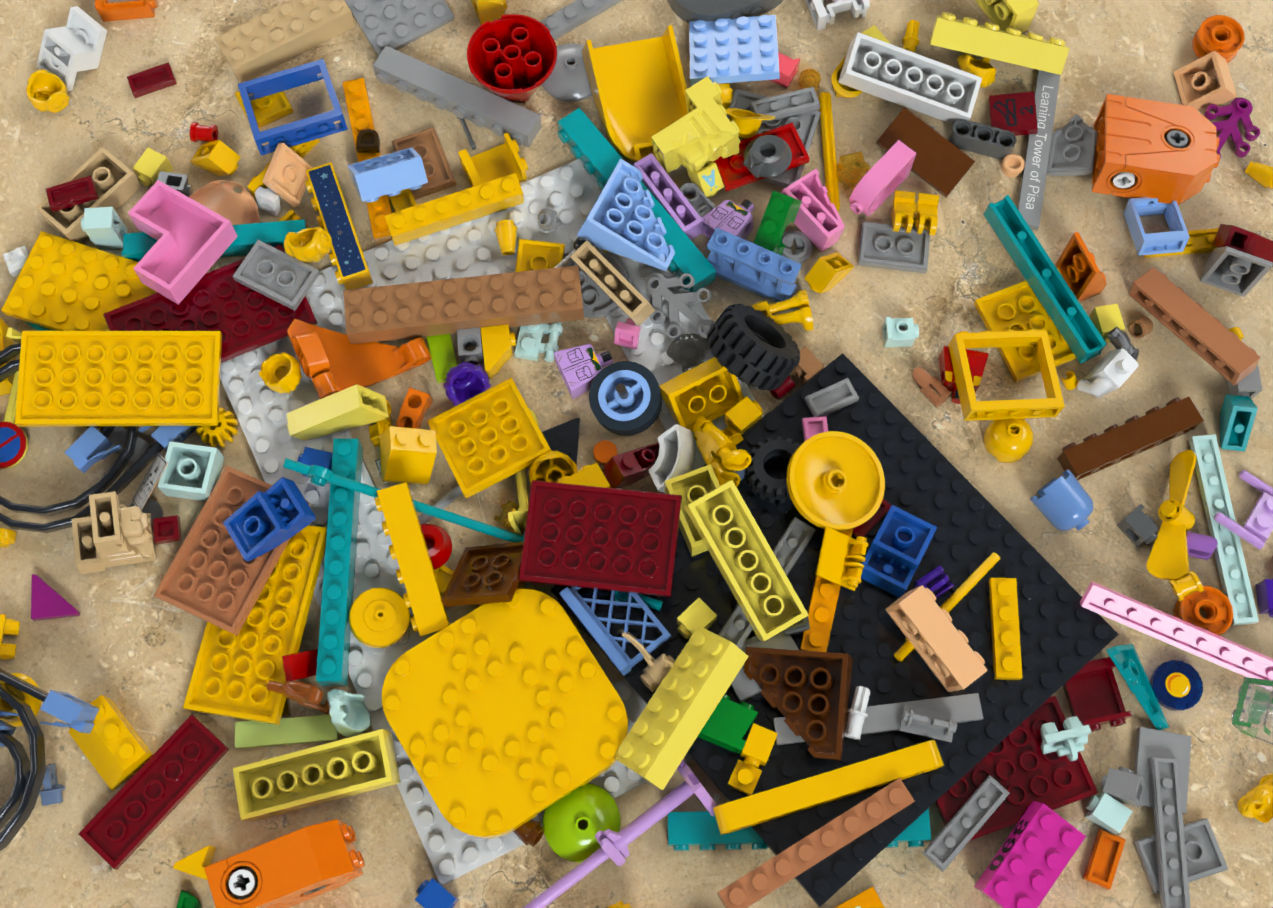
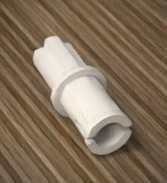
[844,686,870,740]

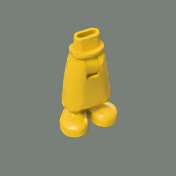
[692,416,752,487]

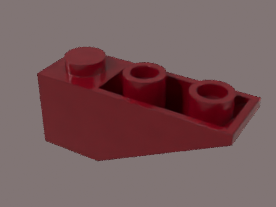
[1212,224,1273,267]
[602,442,660,489]

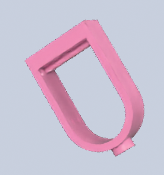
[849,140,917,216]

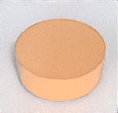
[1001,154,1025,177]

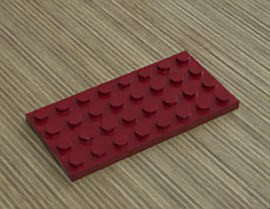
[103,244,318,363]

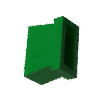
[697,694,758,755]

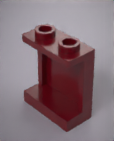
[1063,657,1132,732]

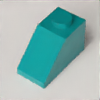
[1220,394,1258,451]

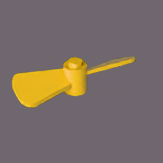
[1146,450,1197,581]

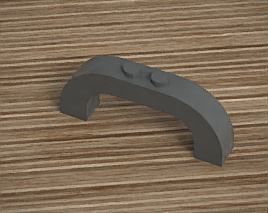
[668,0,783,23]

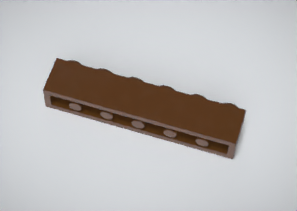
[1057,396,1204,480]

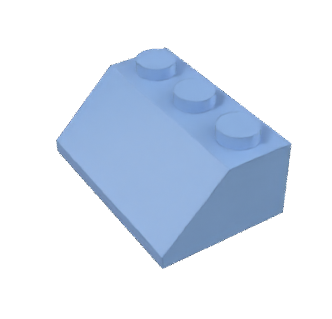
[347,147,428,203]

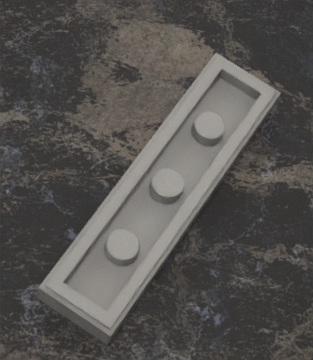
[922,775,1010,872]

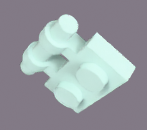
[514,322,563,362]

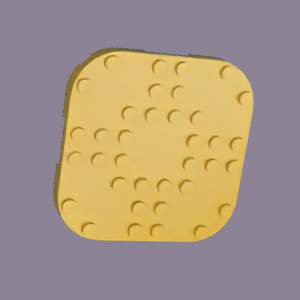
[382,589,628,838]

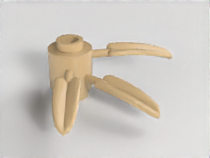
[617,629,675,692]

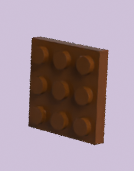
[441,542,524,607]

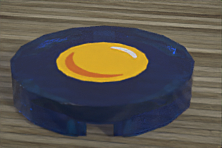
[1150,660,1203,711]

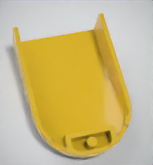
[582,25,688,163]

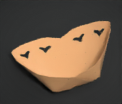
[189,180,260,225]

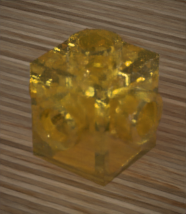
[836,151,870,191]

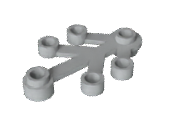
[645,273,715,339]

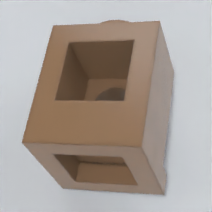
[792,346,824,386]

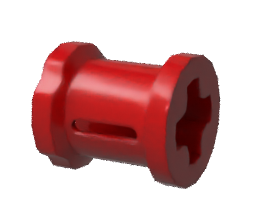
[189,122,218,142]

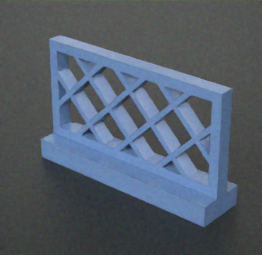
[560,586,671,676]

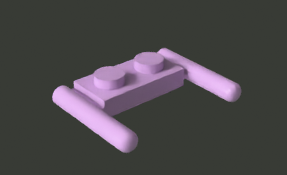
[1214,470,1273,550]

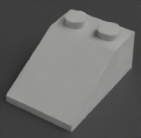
[1200,246,1273,297]

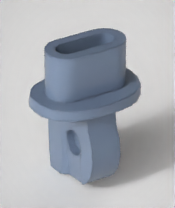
[39,763,65,806]

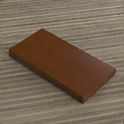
[876,107,975,198]

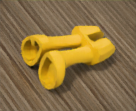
[750,290,814,331]

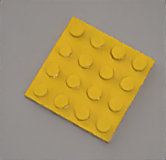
[974,268,1077,383]
[427,377,551,499]

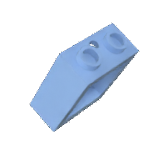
[1124,197,1190,256]

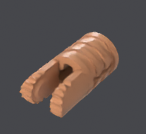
[912,367,952,408]

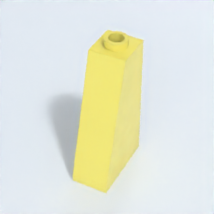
[286,384,389,441]

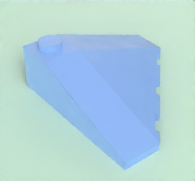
[577,159,675,271]

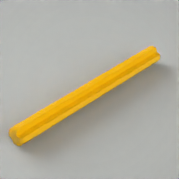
[818,92,840,212]

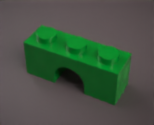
[753,191,802,256]

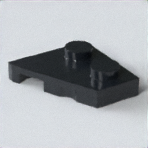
[542,418,580,464]

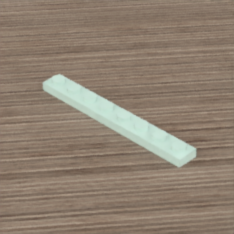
[1189,434,1259,626]

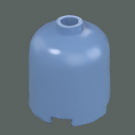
[1030,469,1094,531]

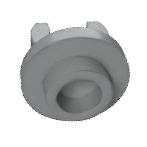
[538,208,562,231]

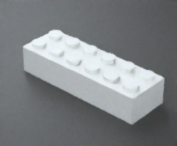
[838,32,982,124]

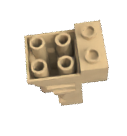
[71,491,156,574]

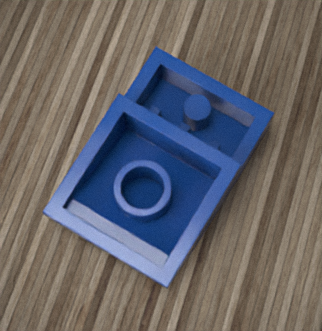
[223,477,316,561]
[861,505,937,598]

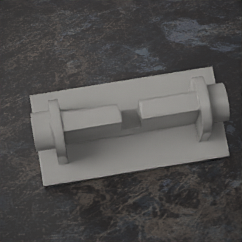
[899,705,957,742]

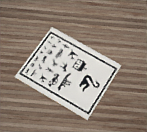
[131,452,168,511]

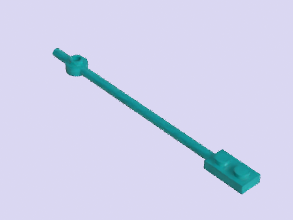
[283,458,525,543]

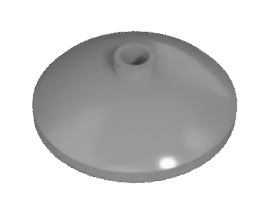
[542,43,592,102]

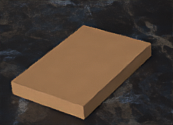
[392,127,456,199]

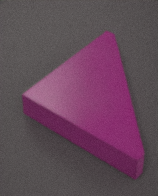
[31,574,80,621]

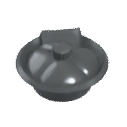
[744,135,792,179]

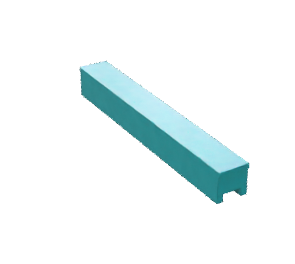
[983,195,1107,364]
[122,219,306,262]

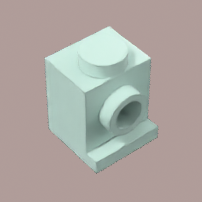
[882,317,919,348]

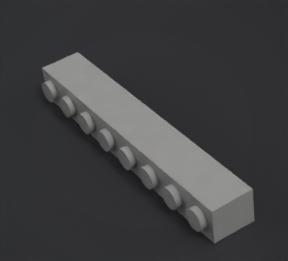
[373,46,541,147]

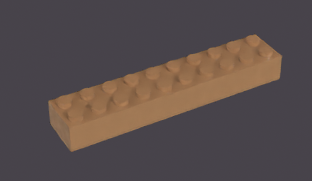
[343,266,584,344]

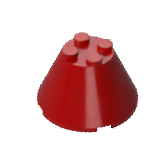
[467,14,557,103]

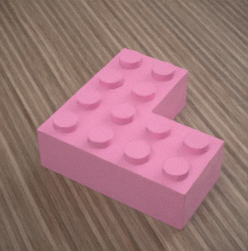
[128,180,238,305]

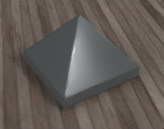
[784,610,810,635]

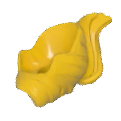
[1237,773,1273,823]

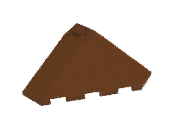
[744,647,853,760]

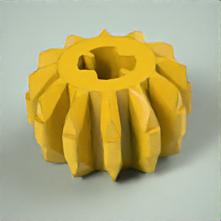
[196,407,238,448]

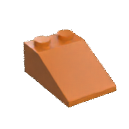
[1055,232,1107,302]

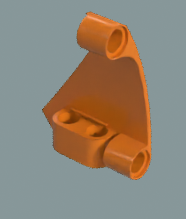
[287,319,432,399]

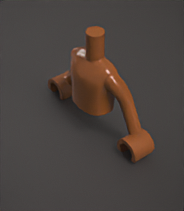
[267,680,329,715]

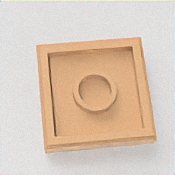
[262,143,313,207]

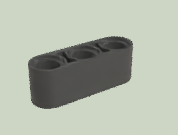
[948,119,1017,160]

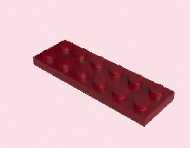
[79,715,230,870]

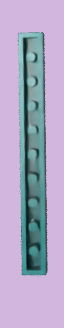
[557,107,716,292]
[316,438,363,686]
[667,808,931,851]

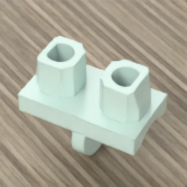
[1040,716,1091,762]

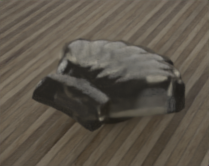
[667,333,709,372]

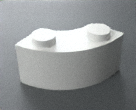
[648,424,695,493]

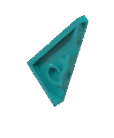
[1106,644,1169,730]

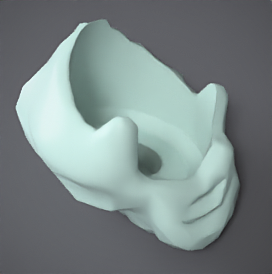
[327,689,371,737]

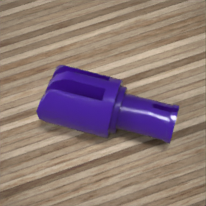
[897,565,954,600]

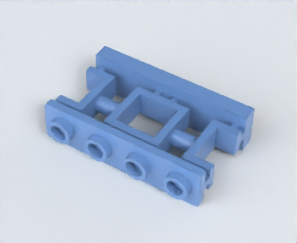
[707,228,801,303]

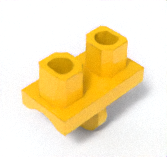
[0,614,20,660]

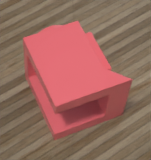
[770,52,801,89]

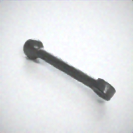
[457,117,477,150]

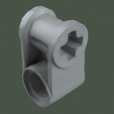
[680,183,716,218]

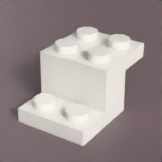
[36,6,107,91]

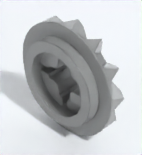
[782,231,812,264]

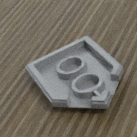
[1047,114,1098,176]

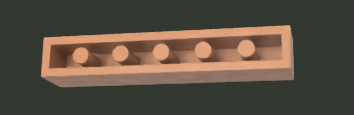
[1129,267,1261,386]

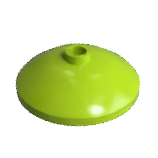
[543,783,621,863]

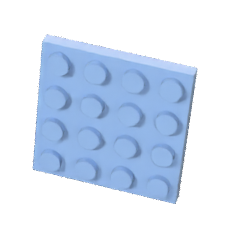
[689,15,780,86]

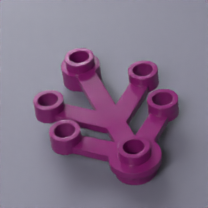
[1204,97,1260,159]

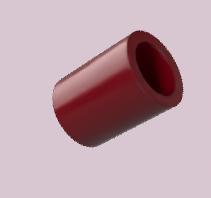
[769,376,795,400]

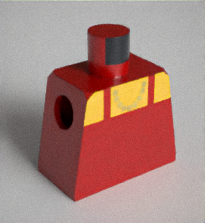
[939,346,989,404]

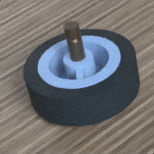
[589,361,662,436]

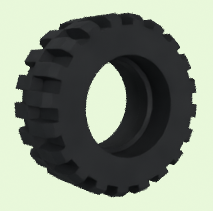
[707,304,800,391]

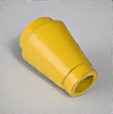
[1245,161,1273,189]
[494,220,517,256]

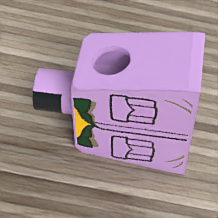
[702,199,754,239]
[554,344,613,399]

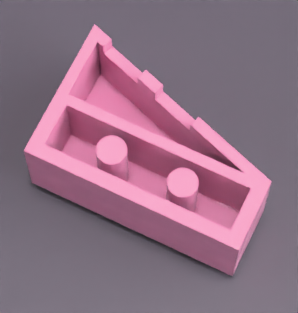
[782,168,845,253]

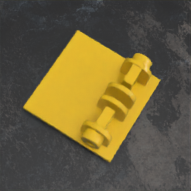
[816,527,868,591]

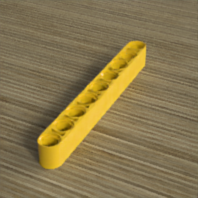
[713,740,944,835]

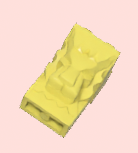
[651,76,740,174]

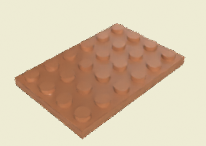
[154,466,309,636]

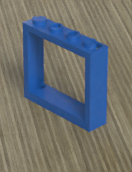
[238,59,348,156]

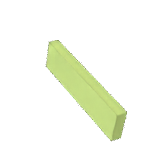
[235,714,339,749]

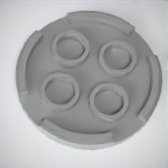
[566,251,629,318]

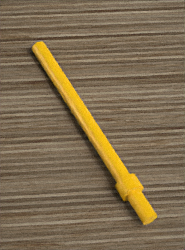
[894,552,1000,662]

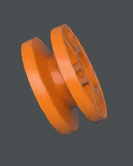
[1192,15,1245,63]
[1173,586,1233,635]

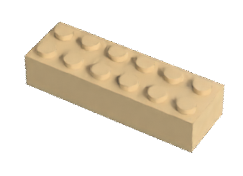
[214,0,356,83]

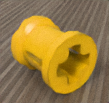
[1169,571,1204,601]

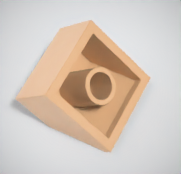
[1173,51,1237,110]

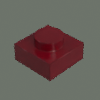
[153,515,182,545]

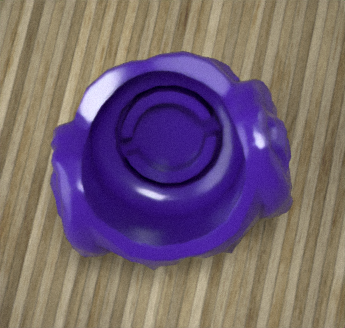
[443,362,491,406]

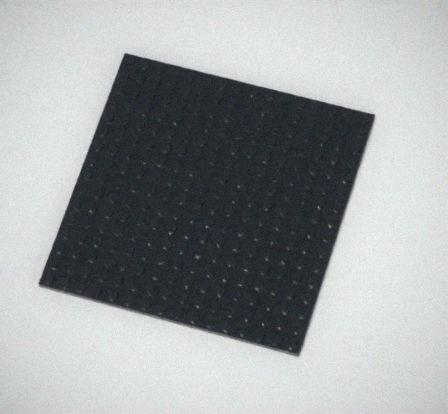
[550,353,1119,907]

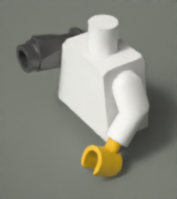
[1061,327,1139,399]

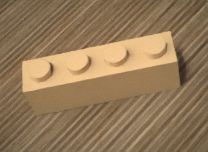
[570,240,655,326]

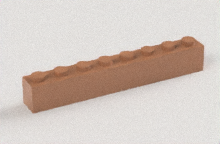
[717,778,915,908]

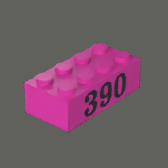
[974,801,1086,908]

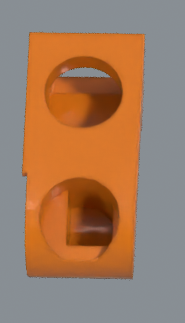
[396,387,433,429]

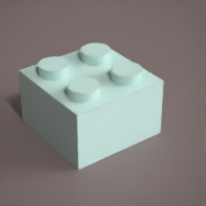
[158,441,225,501]

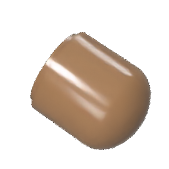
[1129,317,1153,338]

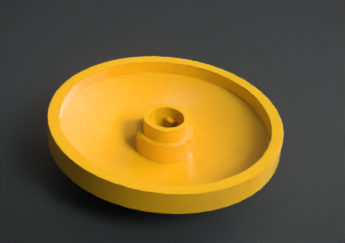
[787,431,885,531]

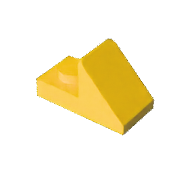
[173,845,216,880]

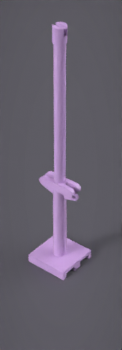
[523,760,717,908]

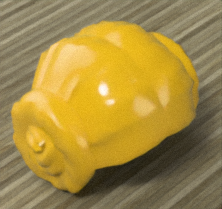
[26,69,70,113]
[284,227,332,263]

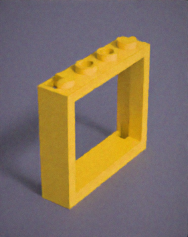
[948,329,1065,421]

